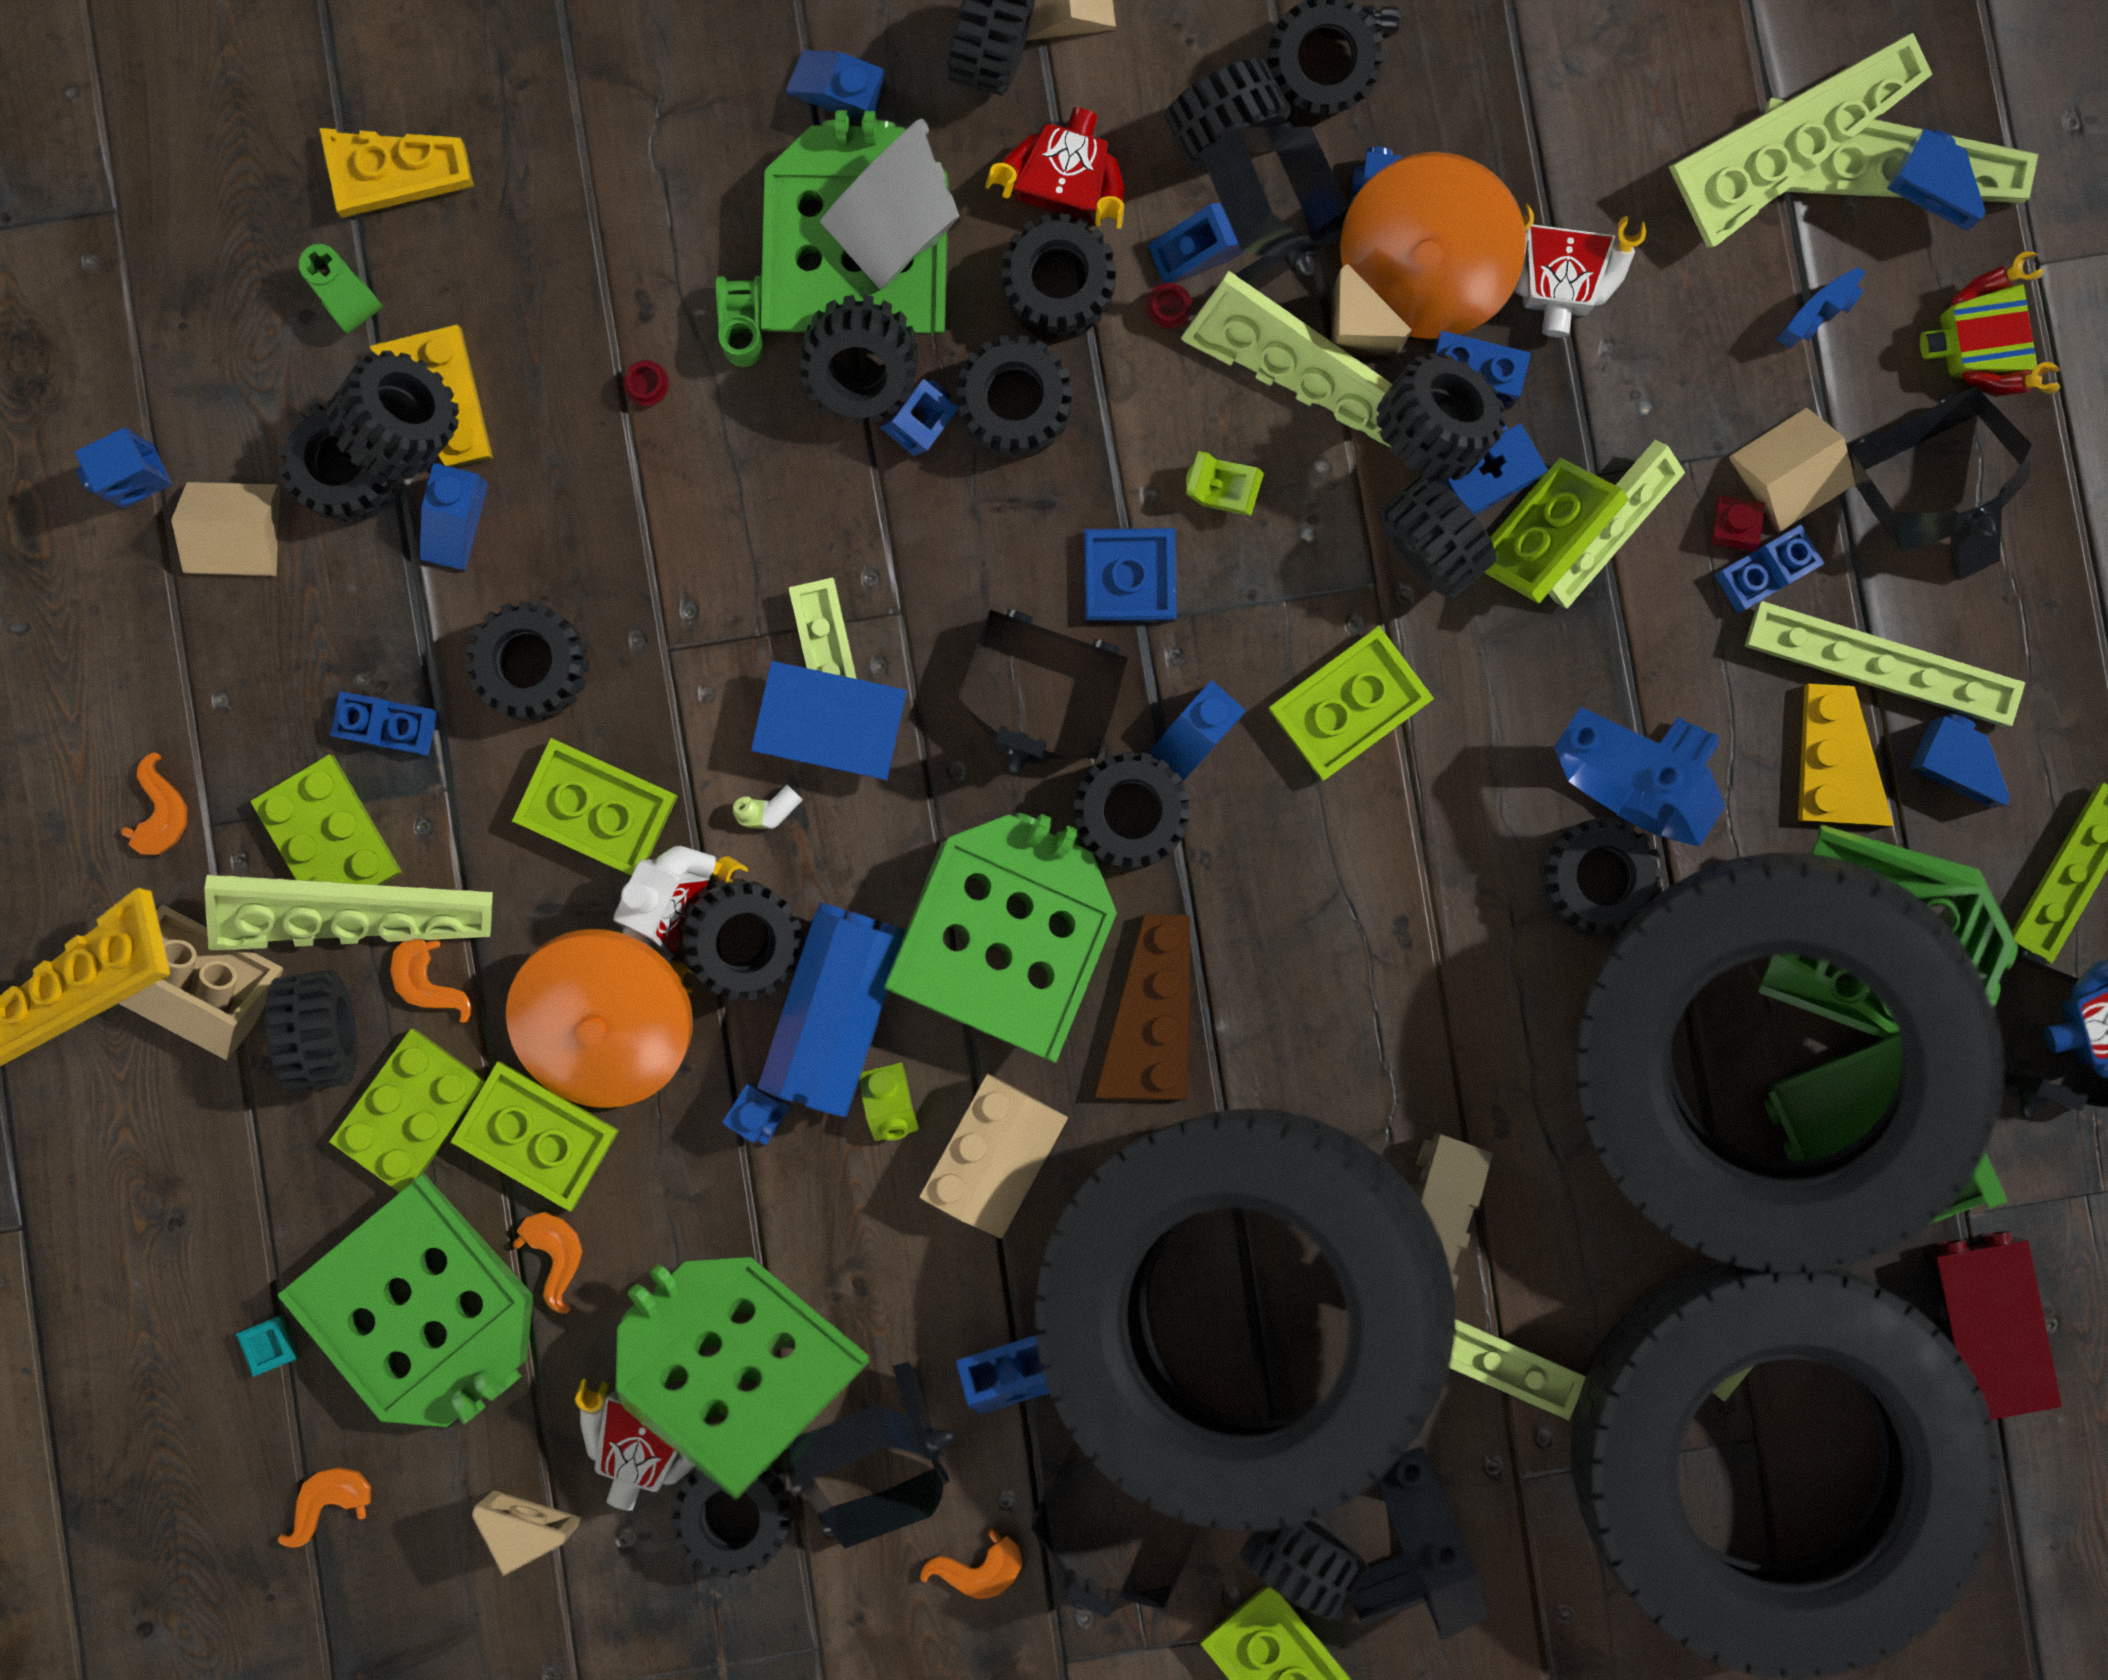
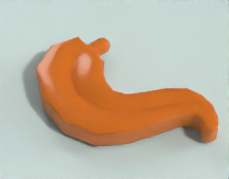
[121,752,187,855]
[390,939,473,1023]
[512,1212,583,1313]
[278,1467,371,1548]
[920,1529,1023,1600]

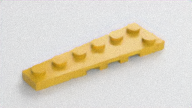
[0,888,170,1066]

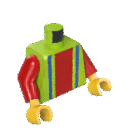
[1920,251,2060,397]

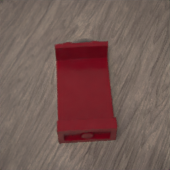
[1923,1231,2062,1420]

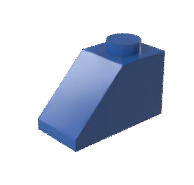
[786,50,887,124]
[1886,128,1986,231]
[1148,203,1245,284]
[420,463,488,571]
[1148,680,1246,783]
[1909,714,2010,808]

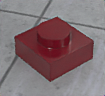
[1710,496,1765,552]

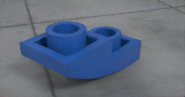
[1776,267,1866,349]
[1715,525,1824,614]
[330,691,438,756]

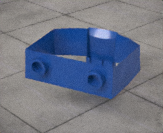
[1554,707,1725,846]

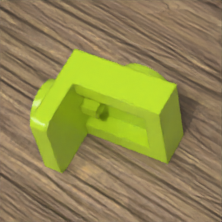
[1186,451,1264,516]
[859,1062,919,1141]

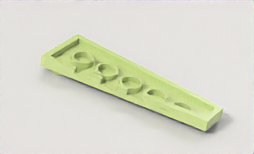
[1669,33,1932,248]
[1765,98,2038,203]
[1181,271,1393,448]
[204,875,493,951]

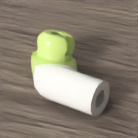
[732,784,803,829]

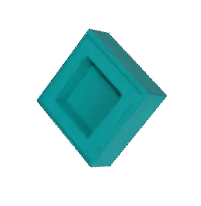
[236,1315,300,1377]

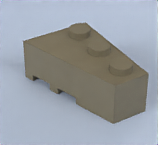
[1409,1132,1493,1290]

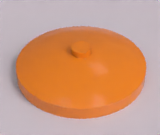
[1340,152,1526,339]
[506,929,693,1108]

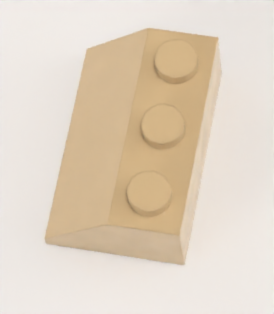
[118,904,283,1060]
[919,1073,1069,1239]

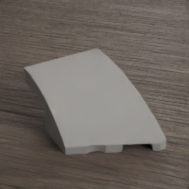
[819,119,959,290]

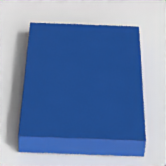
[751,661,907,781]

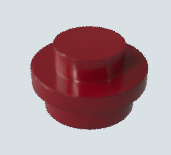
[1147,283,1192,329]
[623,360,670,407]

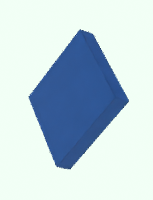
[1084,528,1177,622]

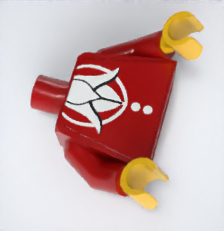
[985,107,1125,229]

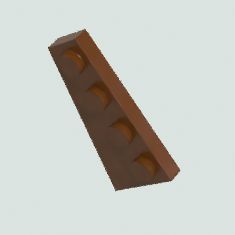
[1095,914,1190,1100]

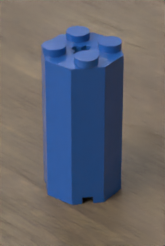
[757,902,906,1117]

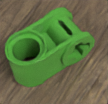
[299,244,383,335]
[716,276,764,367]

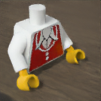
[1514,203,1646,337]
[613,846,748,993]
[575,1379,720,1511]

